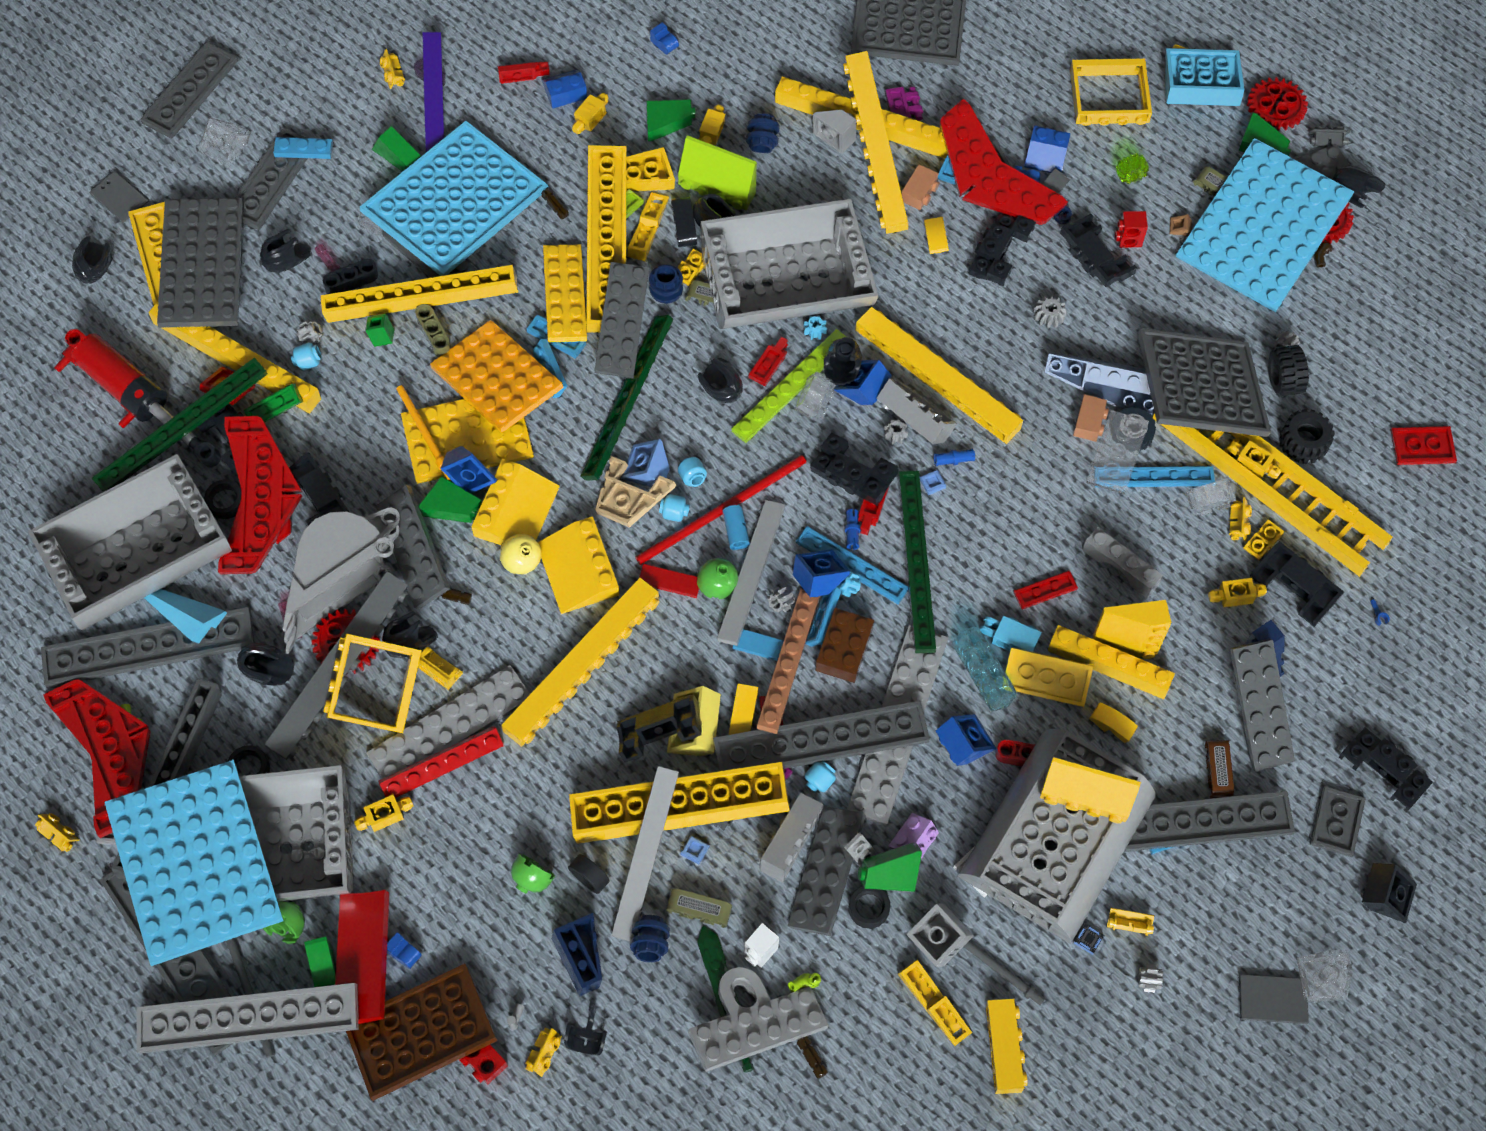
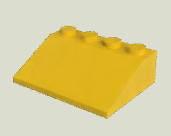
[471,459,560,545]
[538,516,619,614]
[1092,600,1172,659]
[1040,757,1141,824]

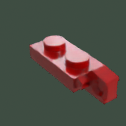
[498,62,550,84]
[749,336,788,387]
[858,487,889,535]

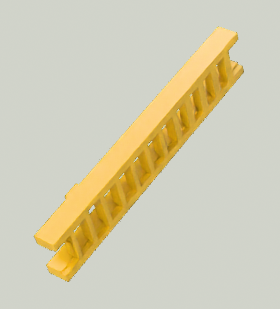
[1153,413,1393,577]

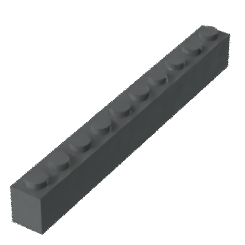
[265,571,409,760]
[111,678,222,881]

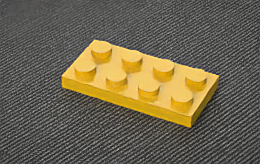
[1002,647,1094,707]

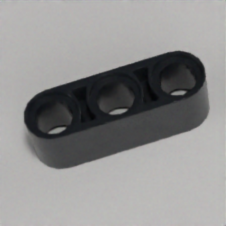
[671,197,697,247]
[322,259,378,294]

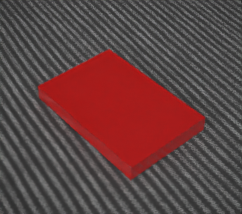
[1390,426,1457,465]

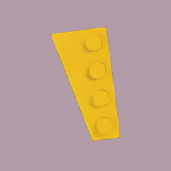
[626,147,675,192]

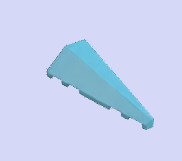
[144,589,227,643]

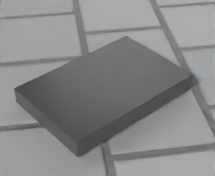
[1310,785,1366,857]
[1239,975,1309,1024]

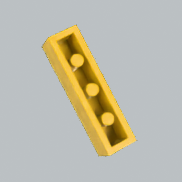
[986,999,1027,1094]

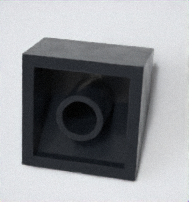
[1362,863,1417,923]

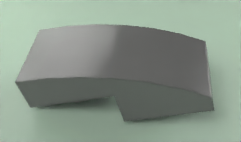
[1042,168,1070,194]

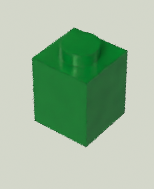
[365,314,395,347]

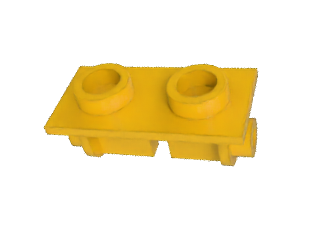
[380,49,405,89]
[1229,497,1252,542]
[35,813,80,852]
[1107,908,1154,936]
[525,1028,562,1077]

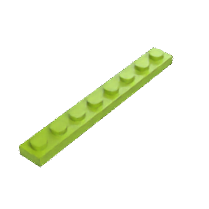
[731,329,847,443]

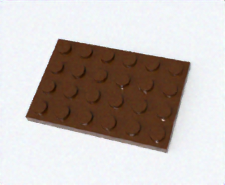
[346,963,498,1101]

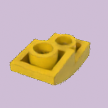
[924,217,949,254]
[678,249,704,286]
[1243,520,1284,561]
[1089,702,1138,743]

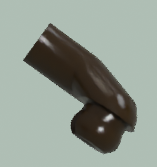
[1314,242,1333,268]

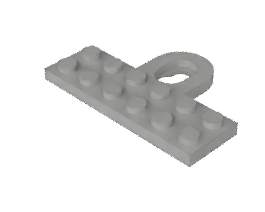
[688,967,829,1072]

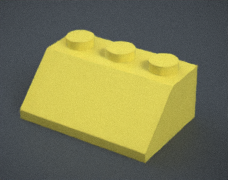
[667,686,721,756]

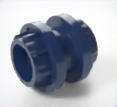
[746,113,780,153]
[649,264,683,304]
[630,915,670,962]

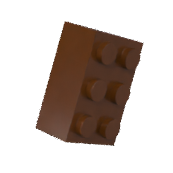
[815,608,874,683]

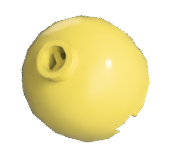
[500,534,542,575]

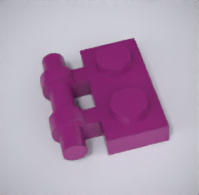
[885,87,923,121]

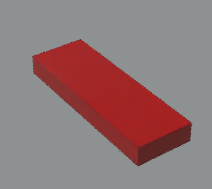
[639,564,700,598]
[1013,570,1078,610]

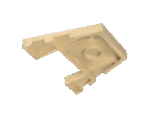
[595,456,676,528]

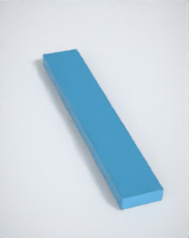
[1093,466,1215,487]
[796,526,909,605]

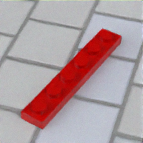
[378,726,504,798]

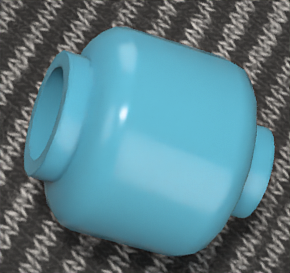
[291,342,322,371]
[678,457,707,487]
[659,494,690,522]
[805,761,836,793]

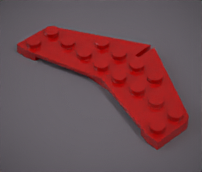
[940,99,1068,225]
[218,416,303,575]
[43,679,151,838]

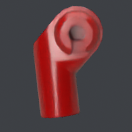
[275,518,292,545]

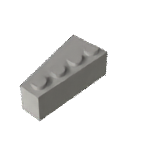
[877,379,957,444]
[759,793,823,883]

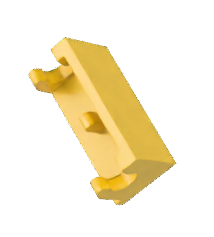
[418,647,463,690]

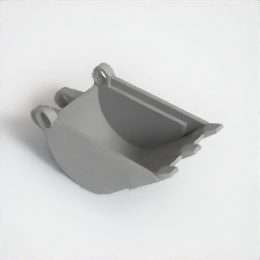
[283,508,400,654]

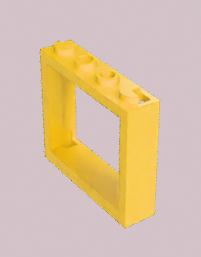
[1070,58,1152,126]
[323,634,422,733]

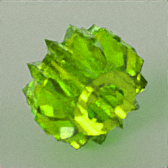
[1116,153,1149,184]

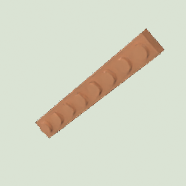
[757,589,820,734]

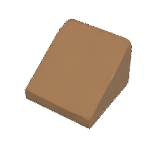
[1169,214,1192,236]

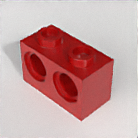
[1115,211,1148,248]
[459,1045,508,1085]

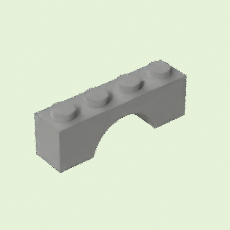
[1082,527,1163,598]

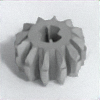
[1033,296,1067,329]

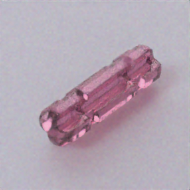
[315,244,341,272]

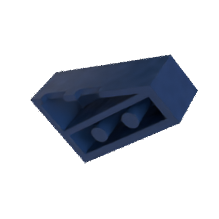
[1246,620,1285,677]
[551,913,602,997]

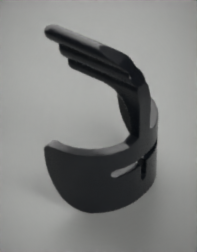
[564,998,607,1055]

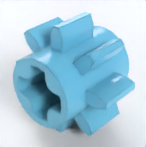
[804,316,827,340]
[837,572,861,597]

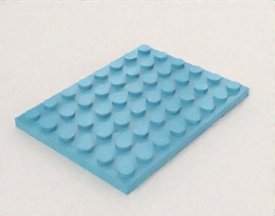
[360,121,548,276]
[1176,138,1354,312]
[104,760,283,966]

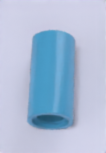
[723,505,750,550]

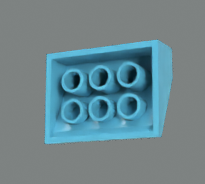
[1165,48,1244,106]

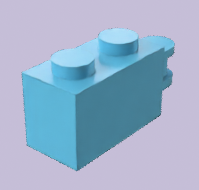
[979,616,1041,652]

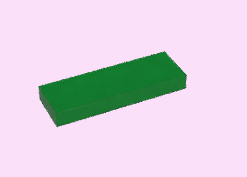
[244,384,303,422]

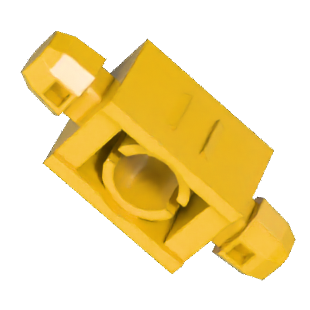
[572,93,609,134]
[699,104,726,145]
[1229,440,1282,479]
[1208,578,1267,608]
[354,795,413,832]

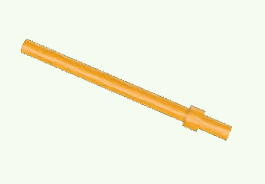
[396,385,452,481]

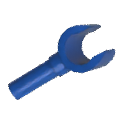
[1370,599,1390,626]

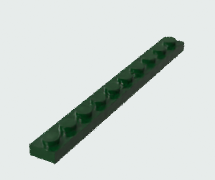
[580,315,673,481]
[92,358,268,492]
[898,471,936,653]

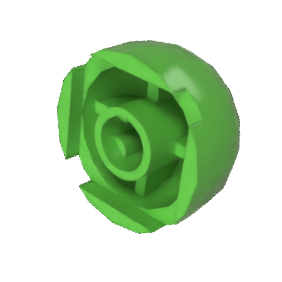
[697,558,738,599]
[511,853,555,894]
[263,901,305,944]

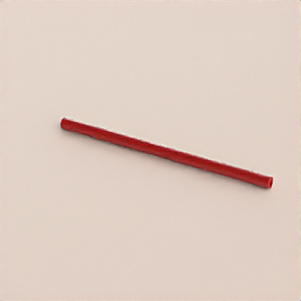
[635,455,807,565]

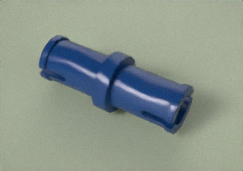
[933,449,975,466]
[845,509,861,550]

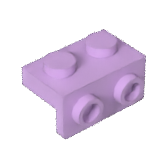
[888,813,938,858]

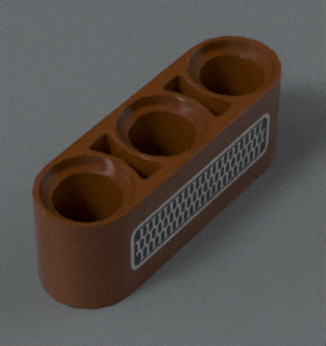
[1205,740,1234,799]

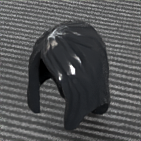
[1333,165,1386,208]
[693,194,736,228]
[260,229,312,273]
[72,236,112,284]
[824,337,862,385]
[697,358,743,403]
[382,611,438,658]
[237,643,294,686]

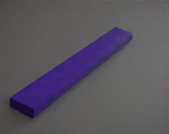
[423,32,444,152]

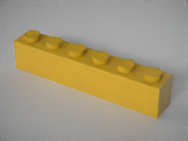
[1048,625,1175,699]

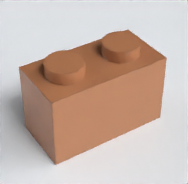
[901,164,940,210]
[1073,394,1109,442]

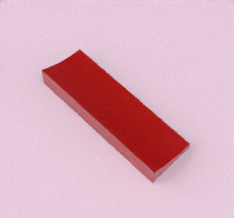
[335,890,389,1024]

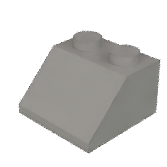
[813,110,856,154]

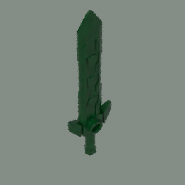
[697,926,754,1073]

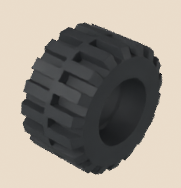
[1268,345,1309,397]
[1279,409,1335,464]

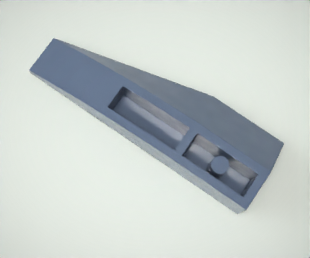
[1045,353,1155,415]

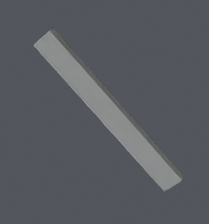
[717,500,785,646]
[611,766,679,941]

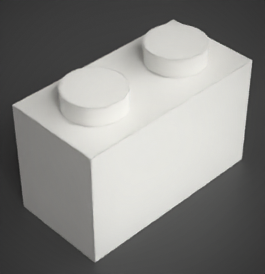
[744,923,779,968]

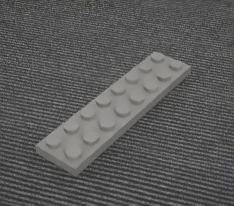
[366,665,530,779]

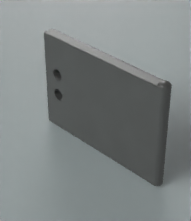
[89,171,149,223]

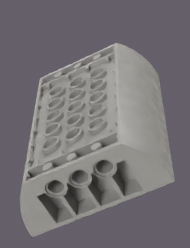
[701,199,878,329]
[28,454,232,630]
[957,729,1155,944]
[239,765,354,901]

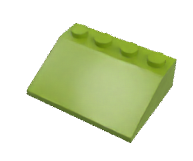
[678,135,757,211]

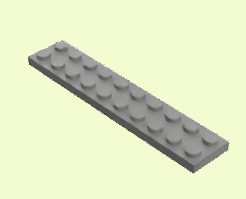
[847,625,948,826]
[137,983,359,1053]

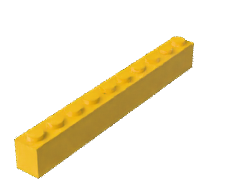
[843,51,908,234]
[775,76,947,159]
[321,265,518,323]
[148,300,321,414]
[856,307,1023,444]
[501,578,659,747]

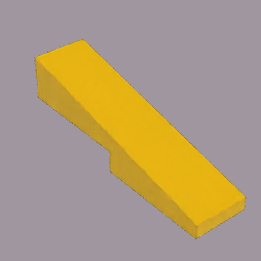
[627,192,669,262]
[728,684,758,735]
[898,960,972,1046]

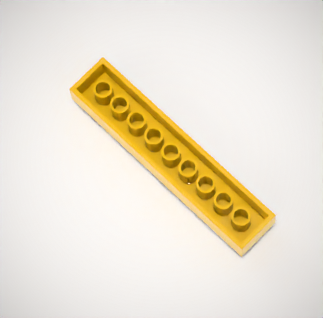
[587,145,626,332]
[569,762,790,844]

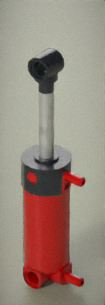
[54,329,221,467]

